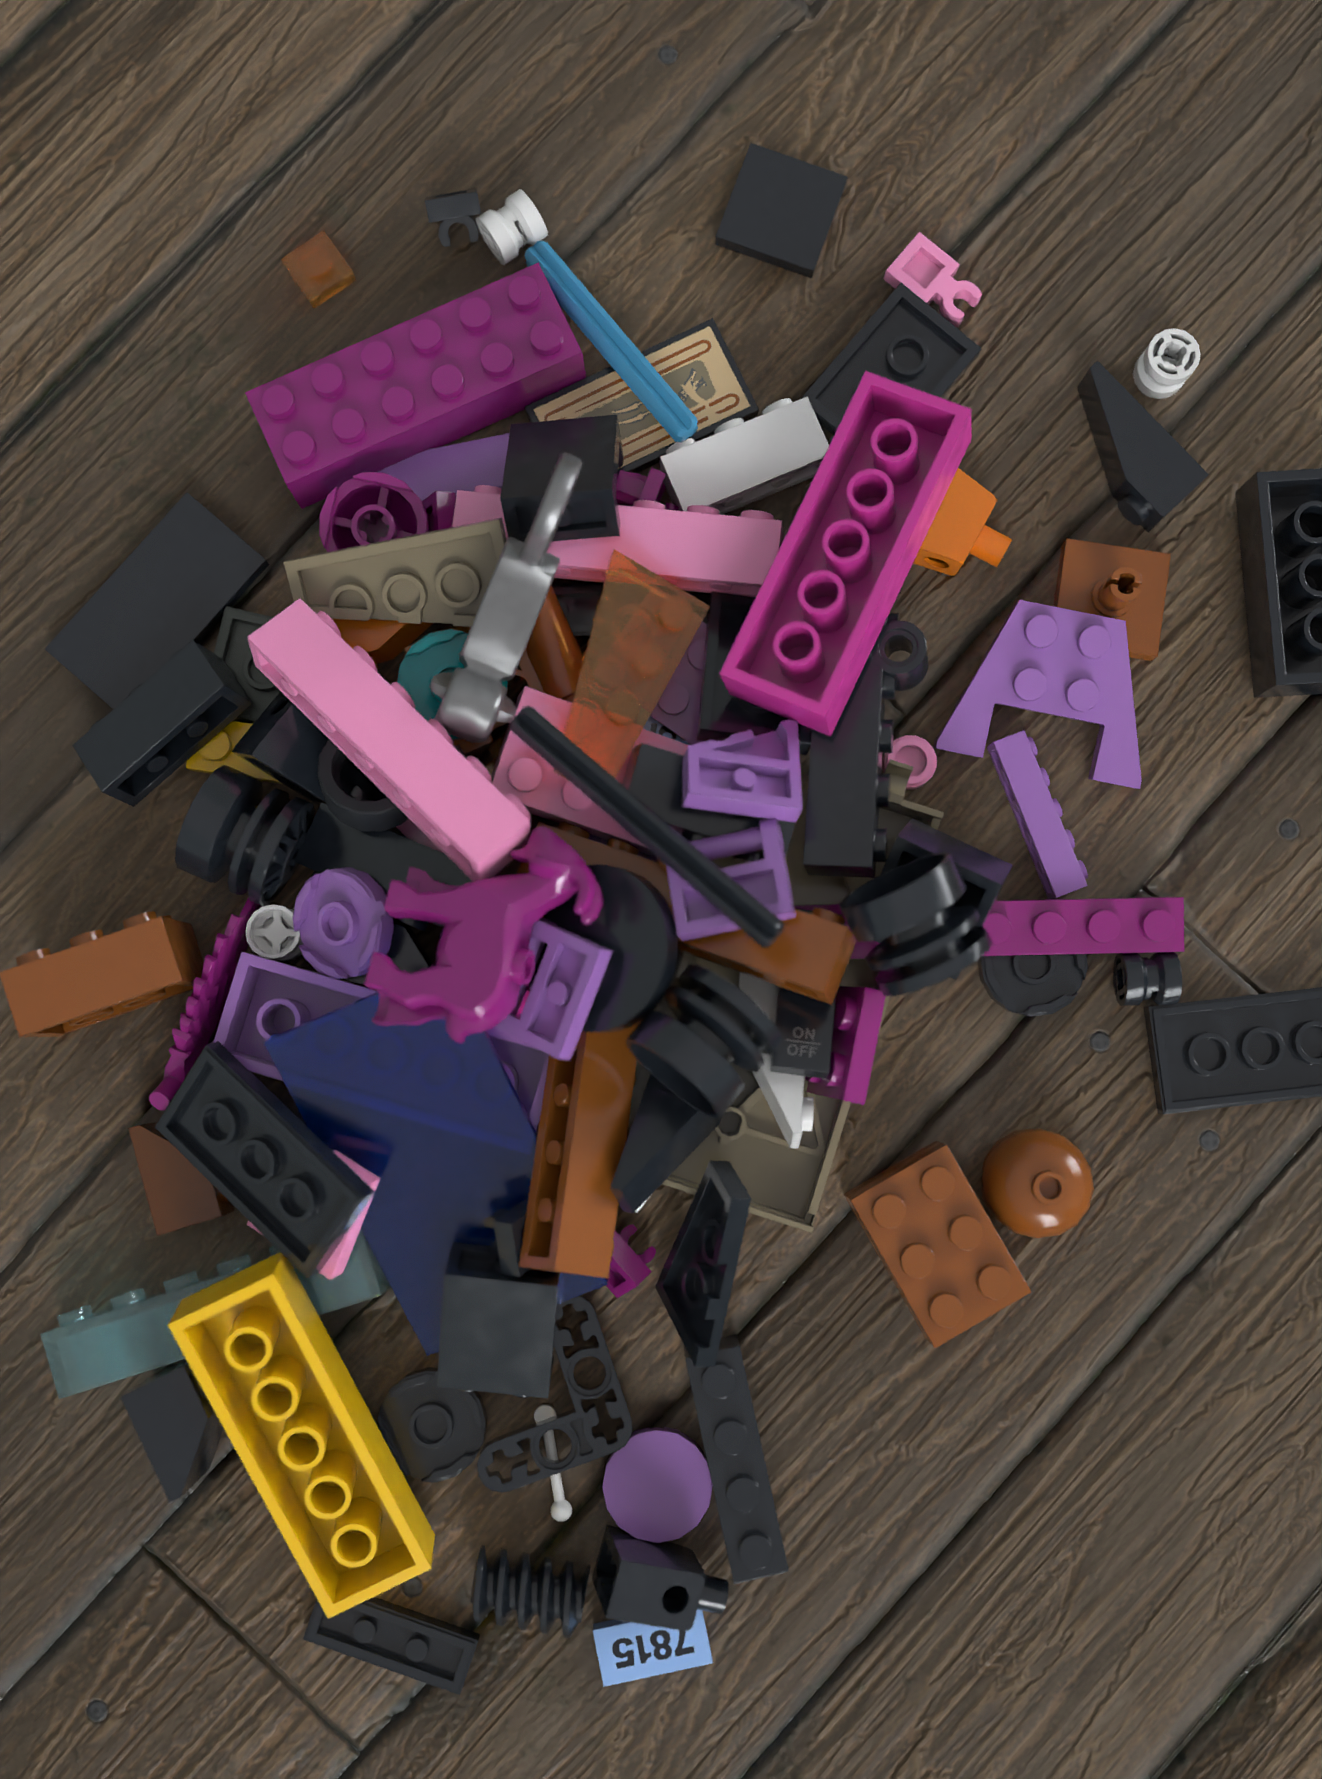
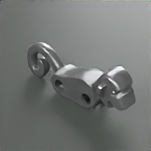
[430,453,582,743]

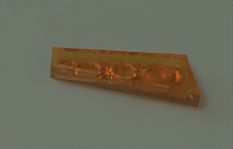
[553,549,710,780]

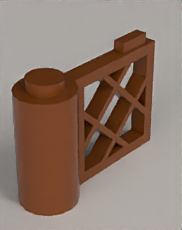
[404,585,596,755]

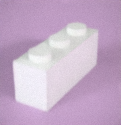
[660,396,829,515]

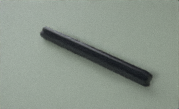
[510,706,785,948]

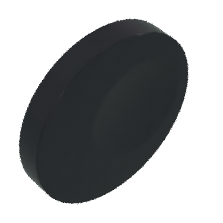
[528,864,678,1033]

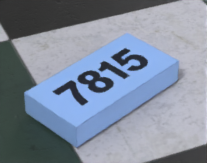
[593,1609,713,1687]

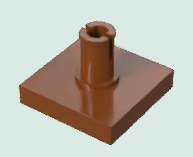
[1053,538,1171,661]

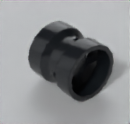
[1113,952,1182,1006]

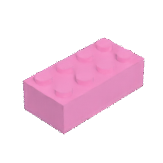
[491,686,690,858]

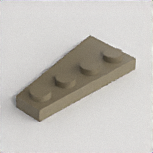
[284,518,507,627]

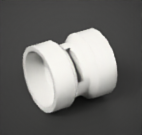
[475,189,548,265]
[1133,328,1201,399]
[245,904,304,961]

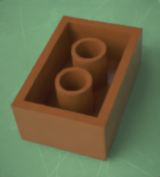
[0,911,204,1037]
[843,1141,1031,1348]

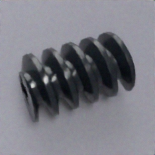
[470,1545,591,1639]

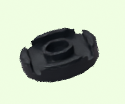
[977,954,1088,1017]
[377,1367,487,1483]

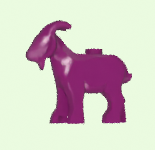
[365,826,603,1043]

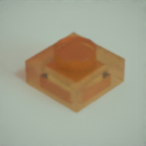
[281,230,357,309]

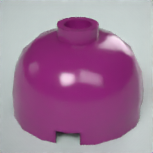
[319,472,429,552]

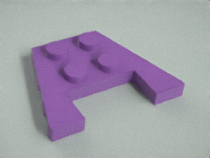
[933,600,1142,789]

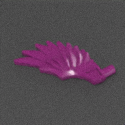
[149,897,263,1110]

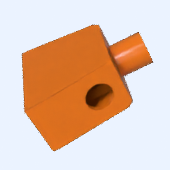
[913,468,1012,576]

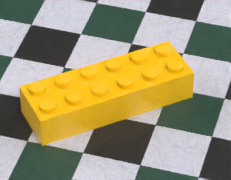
[168,1252,435,1619]

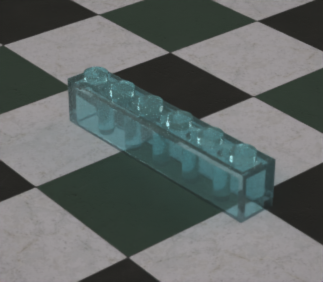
[41,1225,390,1399]

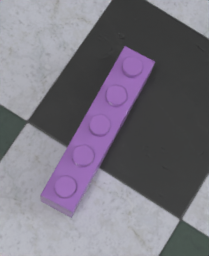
[987,730,1088,899]

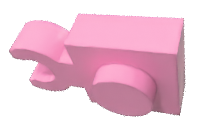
[884,232,982,327]

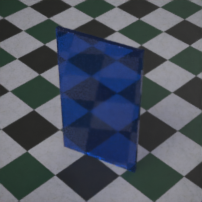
[264,991,608,1356]

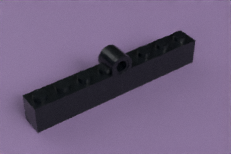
[803,437,928,878]

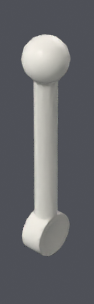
[534,1404,572,1522]

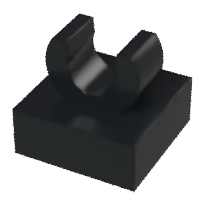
[425,188,481,247]
[483,1198,531,1277]

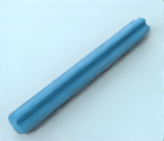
[524,240,698,443]

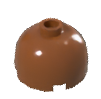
[981,1128,1094,1238]

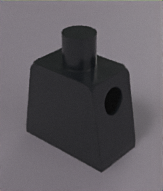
[232,691,328,805]
[592,1524,729,1631]

